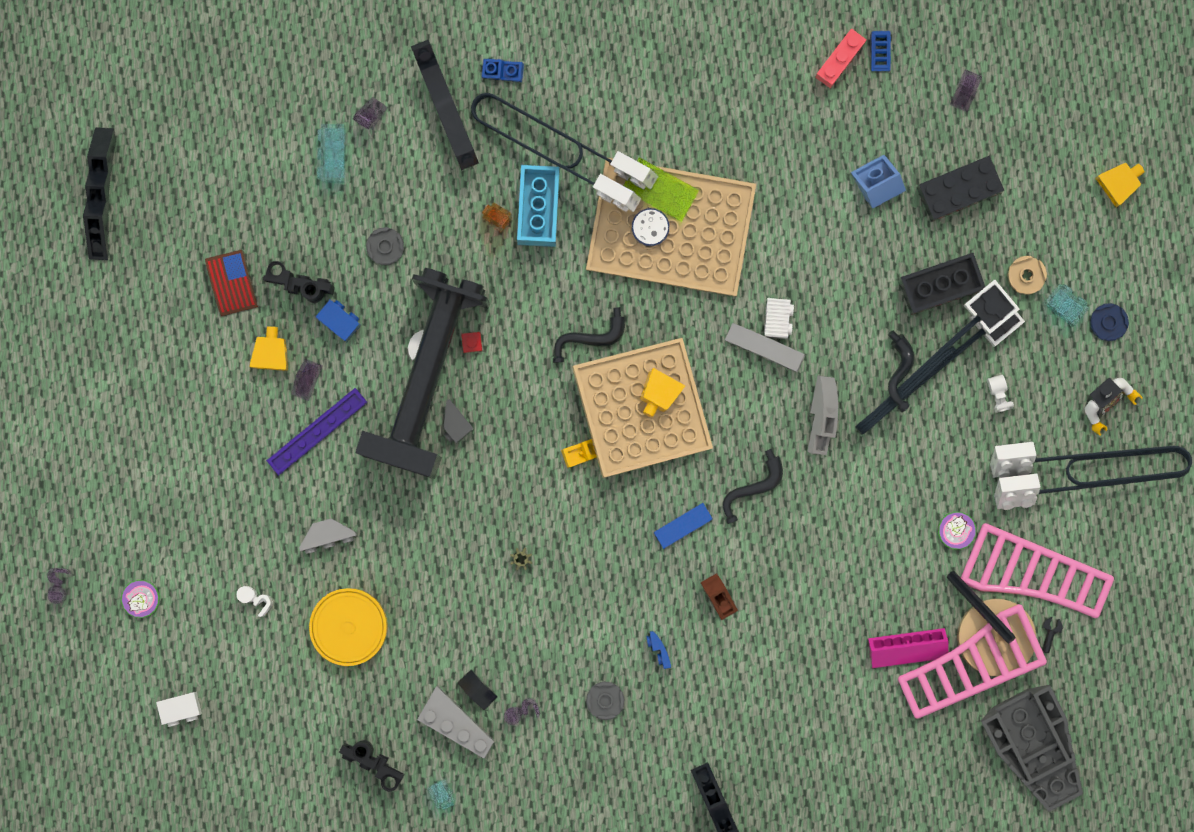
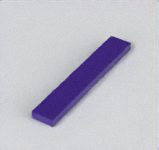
[266,388,368,476]

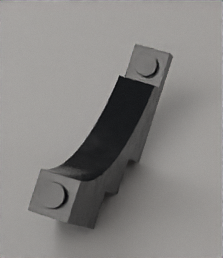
[411,40,479,171]
[83,127,116,260]
[691,762,739,832]

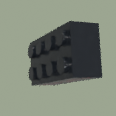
[916,155,1005,222]
[898,253,985,315]

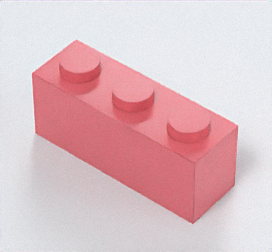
[815,28,866,89]

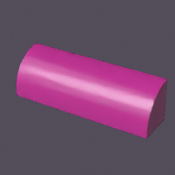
[868,628,949,668]

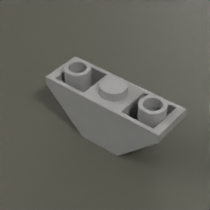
[299,519,357,554]

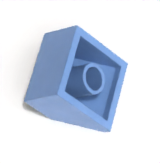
[851,155,906,209]

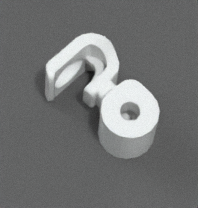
[987,375,1014,413]
[237,586,273,617]

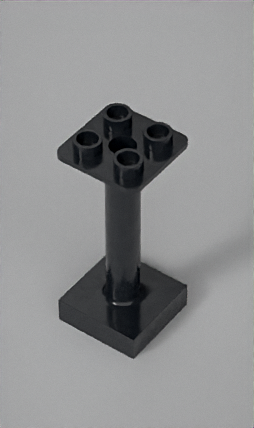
[355,268,490,479]

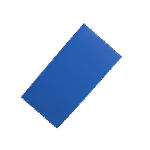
[482,59,524,82]
[646,631,671,669]

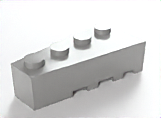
[417,685,495,758]

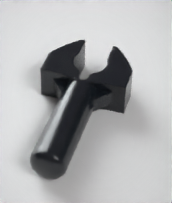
[1042,617,1063,654]

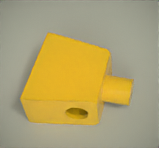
[1095,163,1145,208]
[250,326,288,371]
[640,368,685,418]

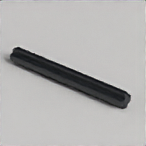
[947,571,1016,644]

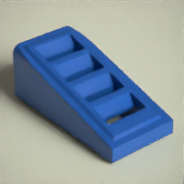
[870,31,891,71]

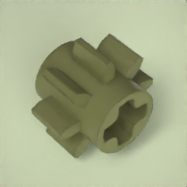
[510,548,533,570]

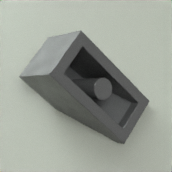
[443,399,474,444]

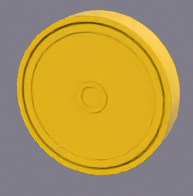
[309,588,388,666]

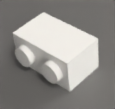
[156,692,202,727]

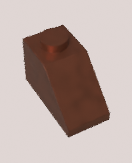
[700,573,738,620]

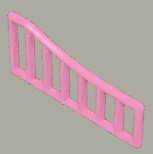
[961,523,1114,618]
[898,604,1047,719]

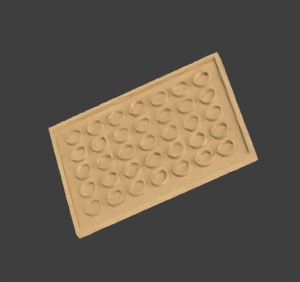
[586,158,756,297]

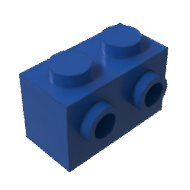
[316,300,361,343]

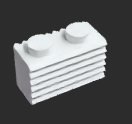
[764,298,794,339]

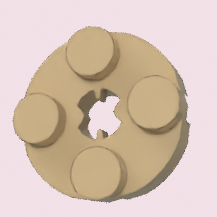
[1007,256,1047,295]

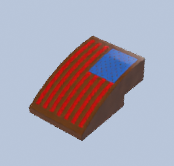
[205,250,258,316]

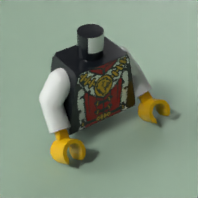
[1085,377,1143,436]

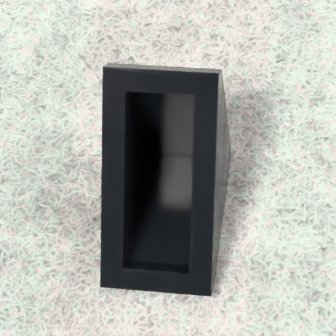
[458,670,498,710]

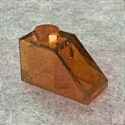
[482,202,512,233]

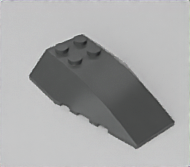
[981,685,1083,812]

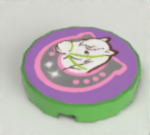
[938,512,976,550]
[121,580,160,618]

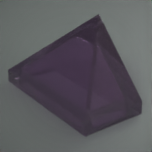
[291,359,323,401]

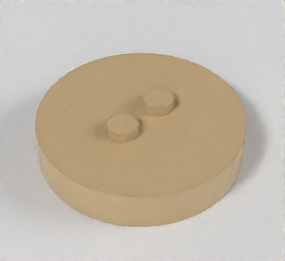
[957,599,1036,676]

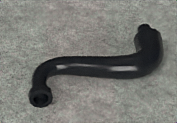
[553,307,625,363]
[888,330,914,412]
[723,448,783,524]

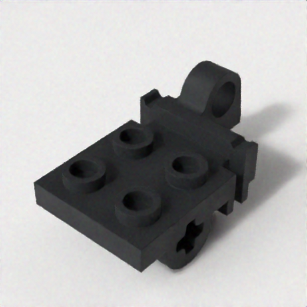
[263,261,335,303]
[339,740,405,792]

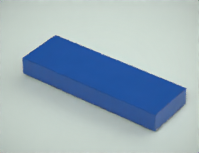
[654,503,713,549]

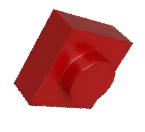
[461,332,482,353]

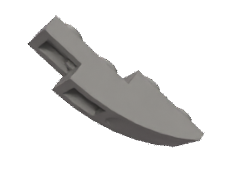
[807,375,838,455]

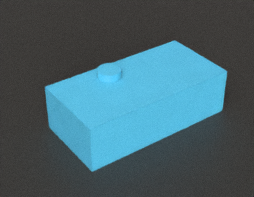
[517,165,560,247]

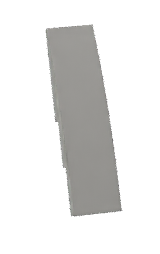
[725,323,805,373]

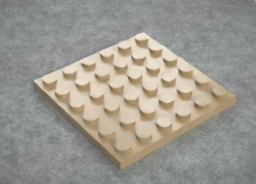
[572,338,713,478]

